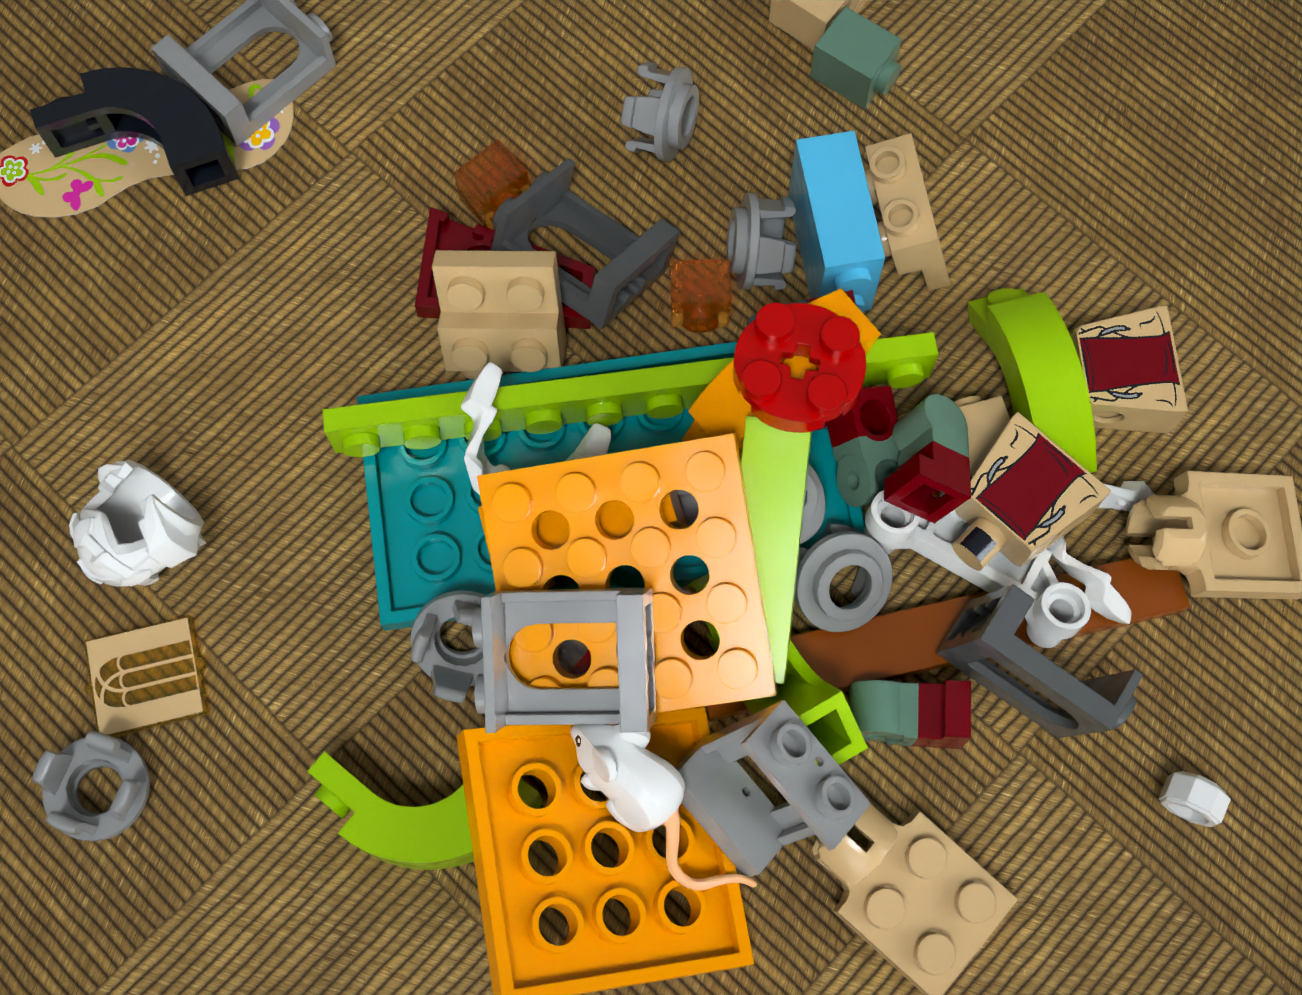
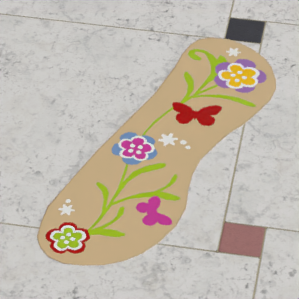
[0,79,294,218]

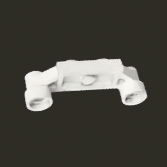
[862,490,1091,648]

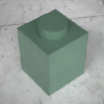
[810,6,902,109]

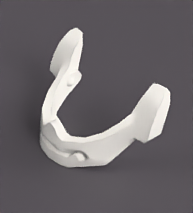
[461,362,611,495]
[1047,481,1155,624]

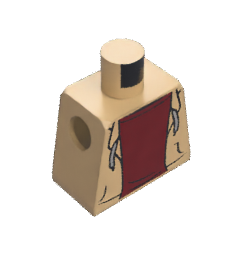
[1070,306,1188,433]
[952,412,1111,571]

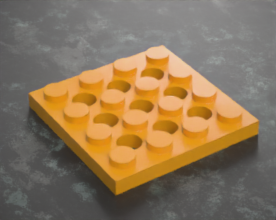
[477,433,778,713]
[456,707,754,995]

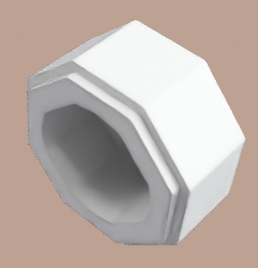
[1158,771,1231,827]

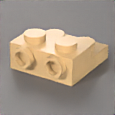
[864,133,951,291]
[432,250,567,380]

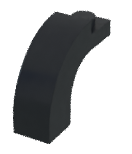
[30,67,239,196]

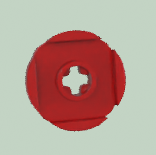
[733,302,866,433]

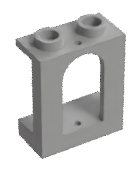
[151,0,336,147]
[472,588,657,733]
[674,700,871,877]

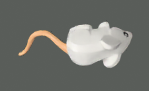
[570,724,757,891]

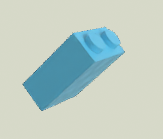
[788,130,885,313]

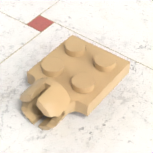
[1125,471,1302,600]
[812,804,1018,995]

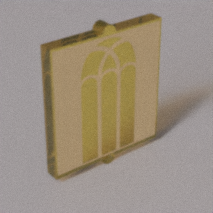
[84,616,210,737]

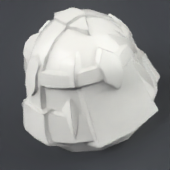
[69,460,206,586]

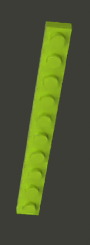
[322,332,938,457]

